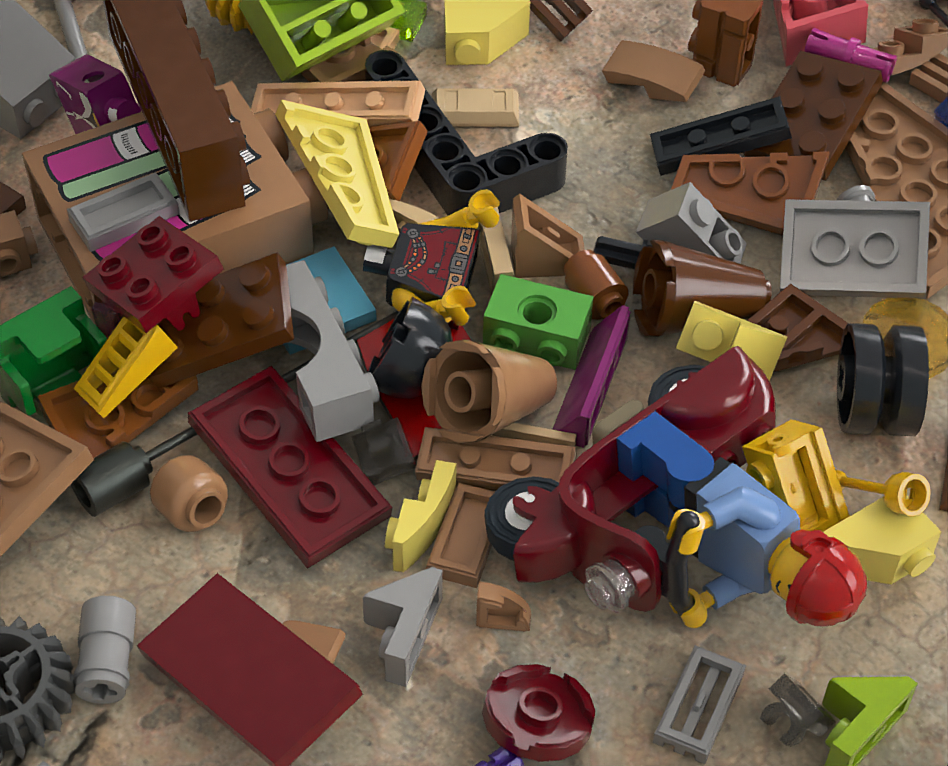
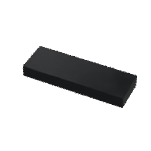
[650,96,792,176]

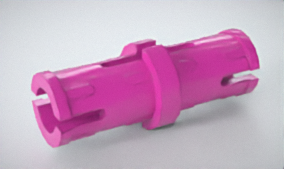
[804,28,897,83]

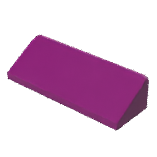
[552,305,631,448]

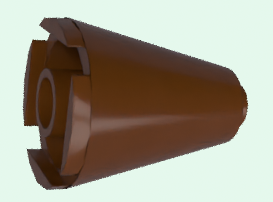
[633,240,772,337]

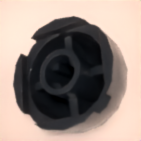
[367,297,453,399]

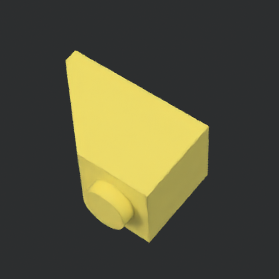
[444,0,530,65]
[824,496,941,585]

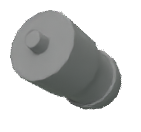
[74,596,136,704]

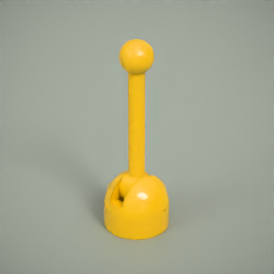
[836,470,931,516]

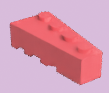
[773,0,868,66]

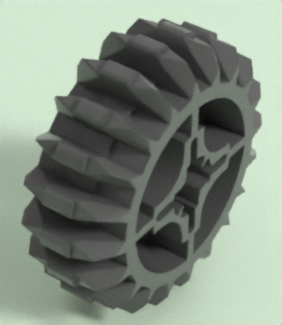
[0,616,75,763]

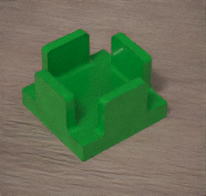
[0,286,107,416]

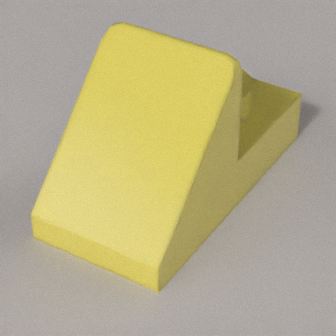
[676,301,787,381]

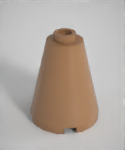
[421,340,557,443]

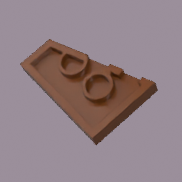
[671,152,830,235]
[37,368,199,458]

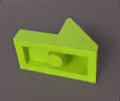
[822,676,918,766]

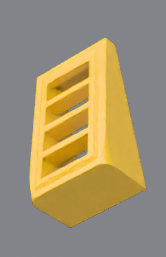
[73,317,178,418]

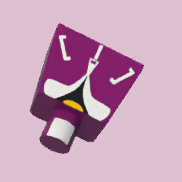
[48,54,142,134]

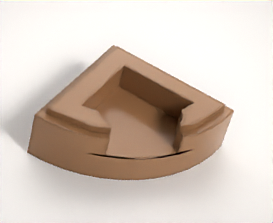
[476,581,531,632]

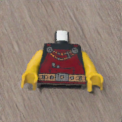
[363,189,500,330]

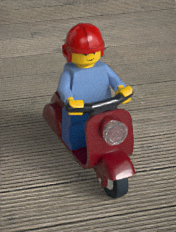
[484,346,867,628]

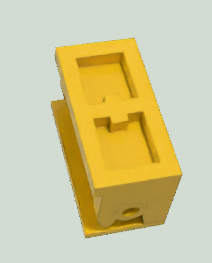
[742,419,850,532]

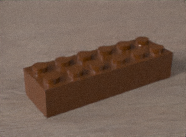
[103,0,250,222]

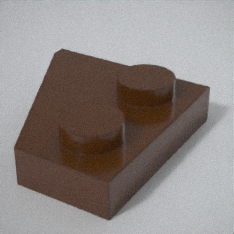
[747,283,848,372]

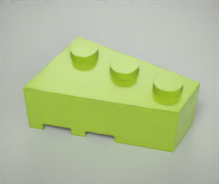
[238,0,405,82]

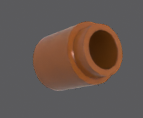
[563,249,629,320]

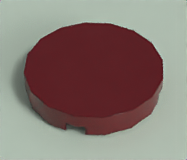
[482,664,596,762]

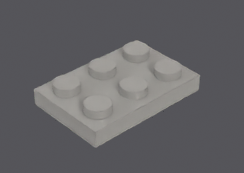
[780,199,930,299]

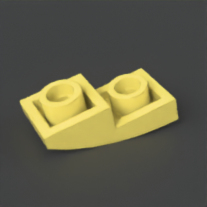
[385,460,456,572]

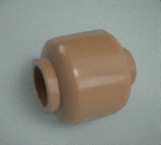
[150,455,228,532]

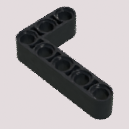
[365,50,568,215]

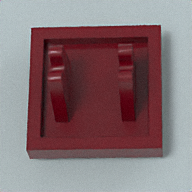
[82,216,224,333]

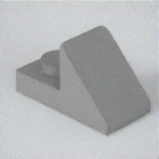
[363,567,443,687]

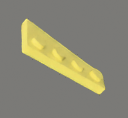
[275,100,399,249]

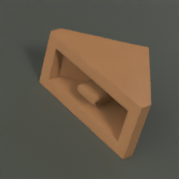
[511,194,585,278]

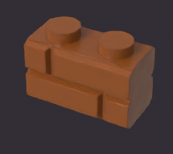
[688,0,763,87]

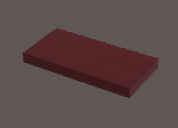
[188,365,393,569]
[136,573,363,766]

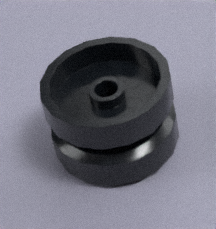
[837,323,929,436]

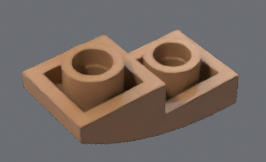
[872,18,948,75]
[602,40,705,102]

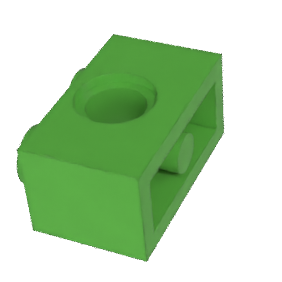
[483,274,594,370]

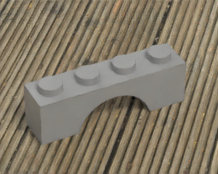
[287,260,379,442]

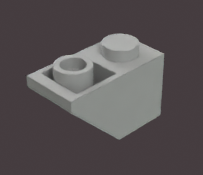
[636,182,747,264]

